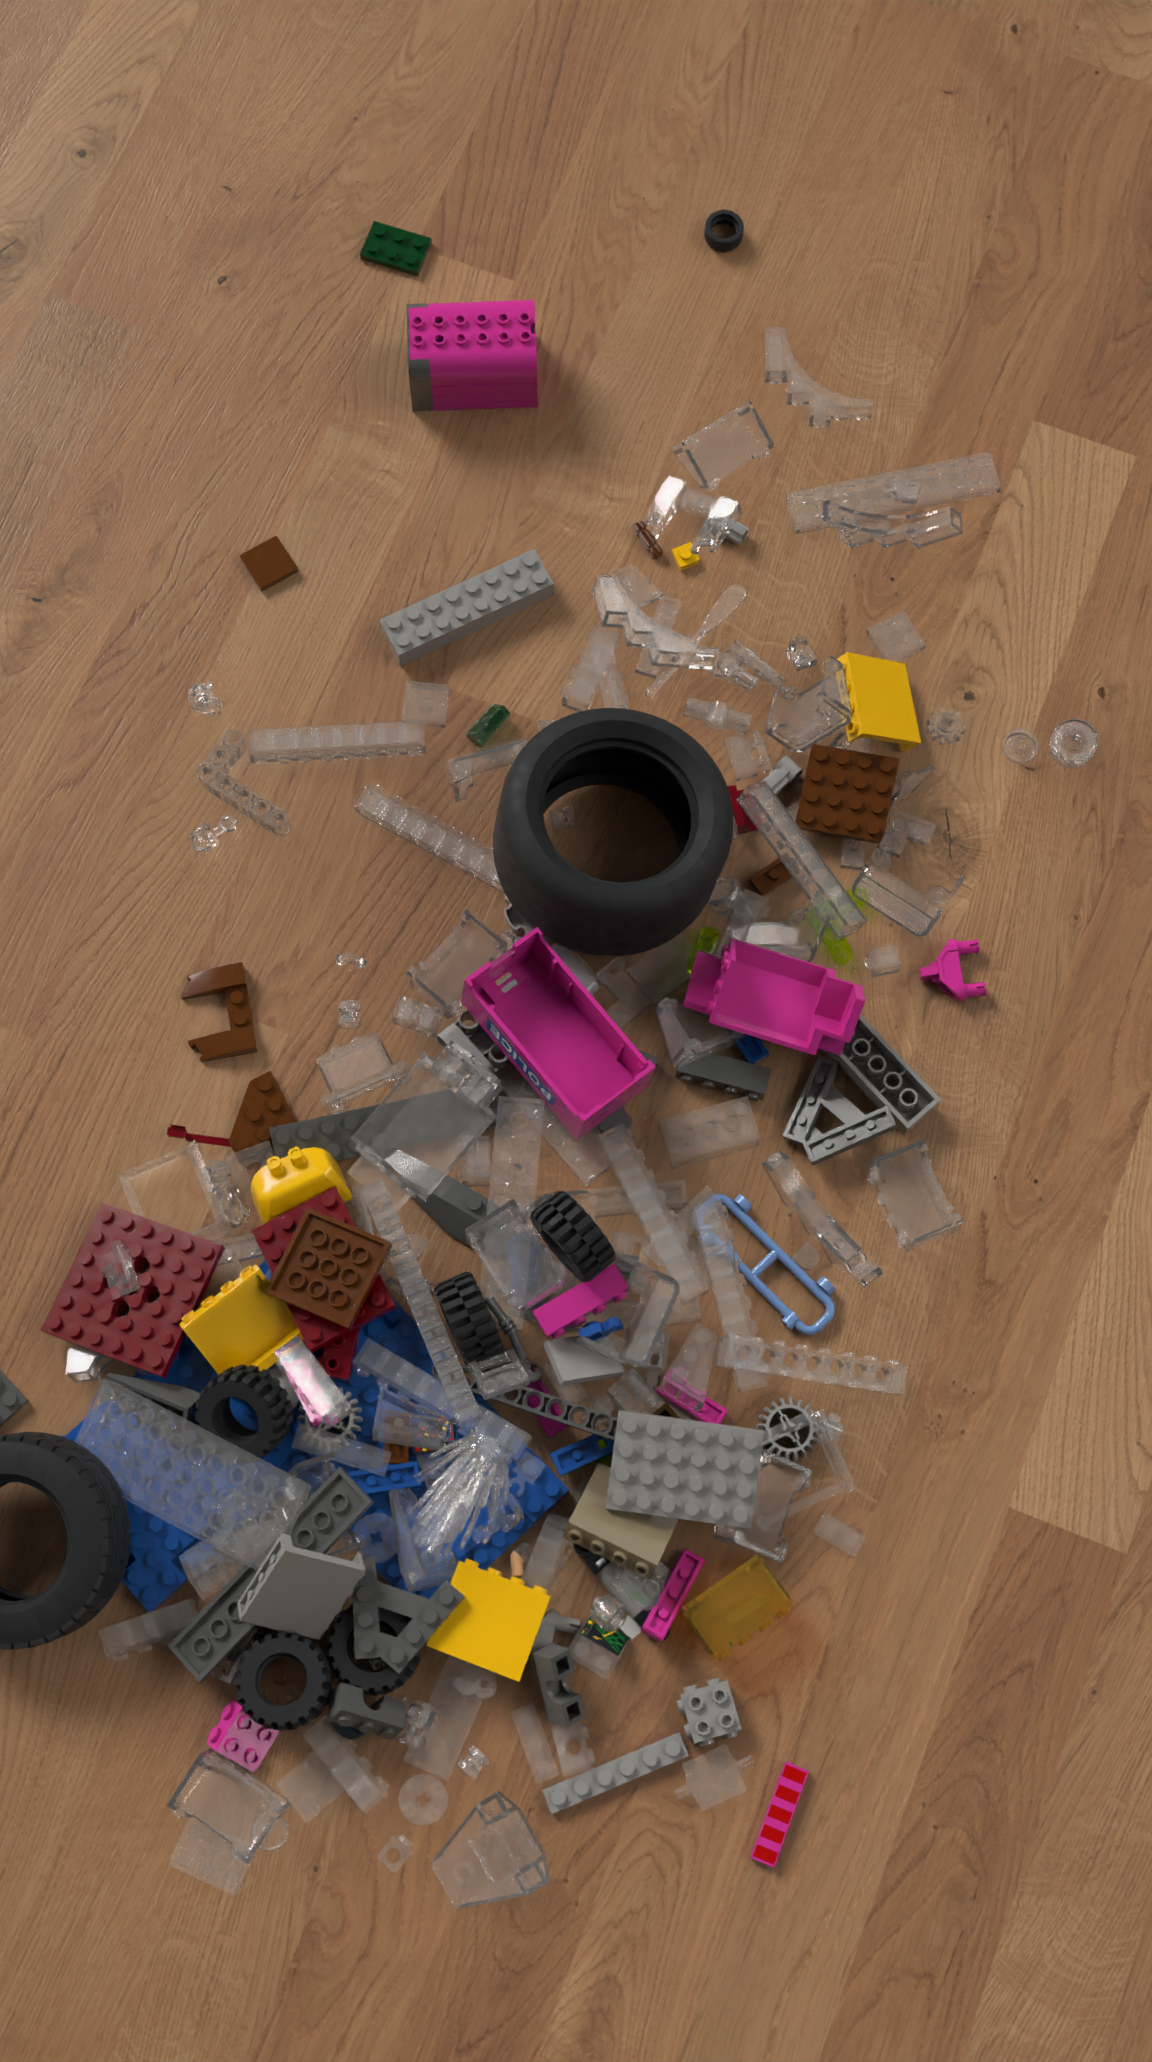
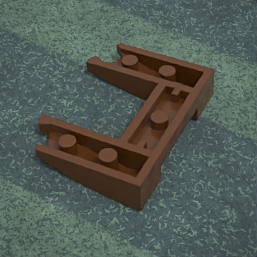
[181,962,258,1062]

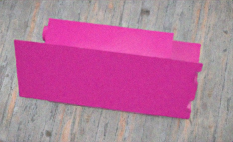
[683,938,865,1056]

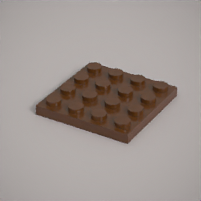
[794,744,899,844]
[264,1207,393,1330]

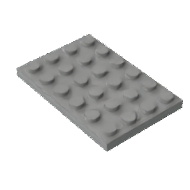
[605,1410,764,1529]

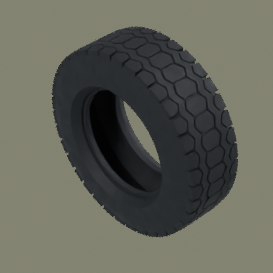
[0,1432,131,1650]

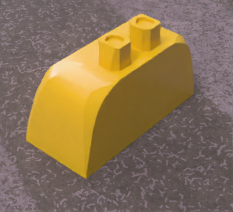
[251,1146,353,1224]

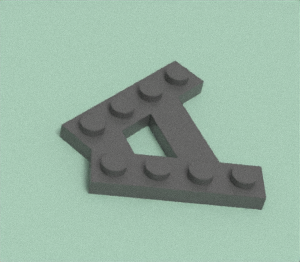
[782,1056,898,1166]
[351,1556,465,1674]

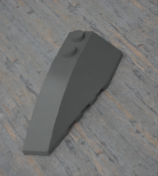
[381,1148,511,1257]

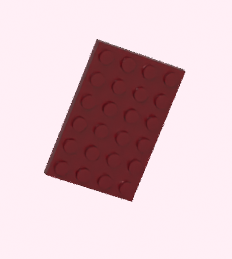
[251,1187,397,1353]

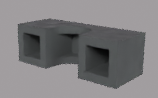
[532,1643,585,1728]
[328,1683,405,1739]

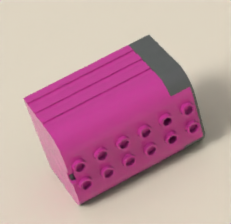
[406,300,538,412]

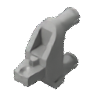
[526,1609,580,1681]

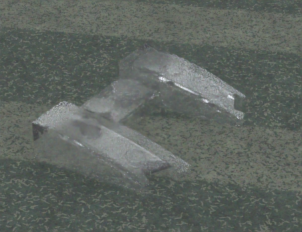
[643,476,742,554]

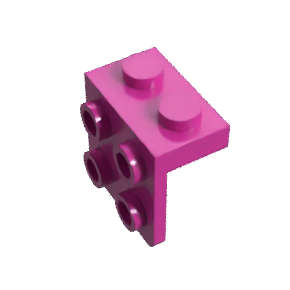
[206,1699,279,1772]

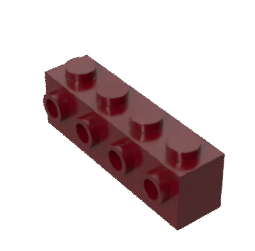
[317,1327,361,1383]

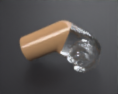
[510,1542,534,1577]

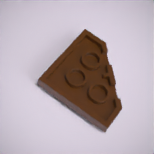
[228,1071,297,1163]

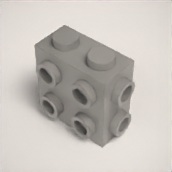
[676,1677,742,1747]

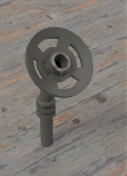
[485,1295,542,1383]

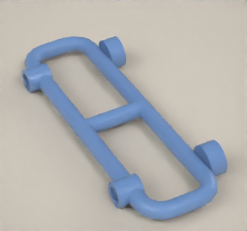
[694,1194,836,1335]

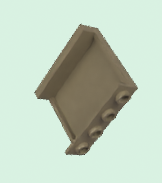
[562,1462,679,1580]

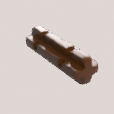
[633,521,663,559]

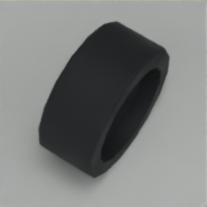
[704,210,744,252]

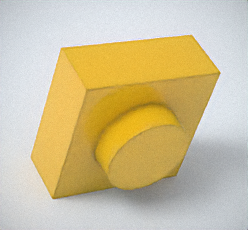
[671,542,700,571]

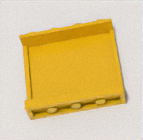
[833,652,921,752]
[179,1265,304,1375]
[427,1559,551,1682]

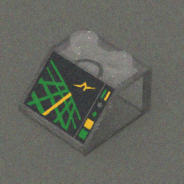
[569,1613,631,1681]

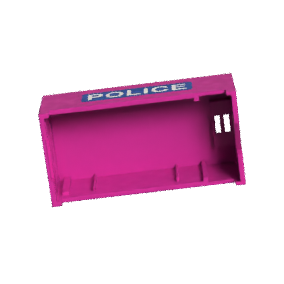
[461,927,656,1141]

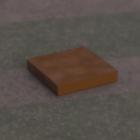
[239,535,298,592]

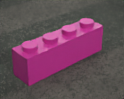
[532,1263,629,1340]

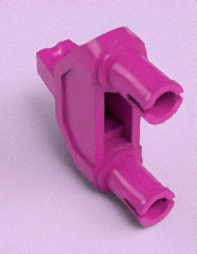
[919,939,987,1002]

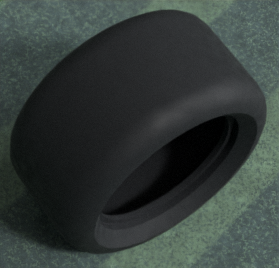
[493,708,733,956]

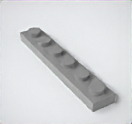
[542,1732,689,1814]

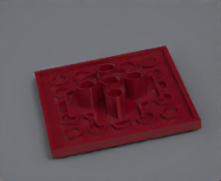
[41,1202,225,1379]

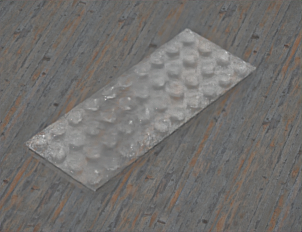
[75,1378,312,1571]

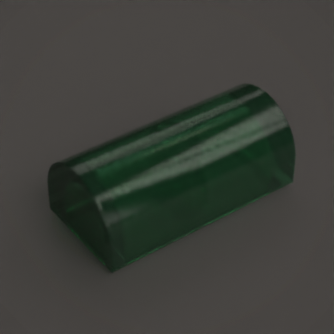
[465,704,510,747]

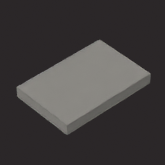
[543,1336,624,1385]

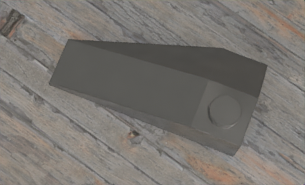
[105,1373,200,1448]

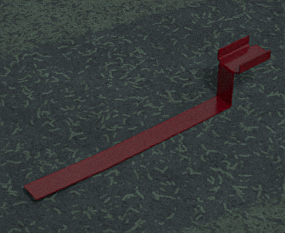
[167,1124,271,1152]

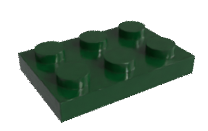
[360,221,432,276]

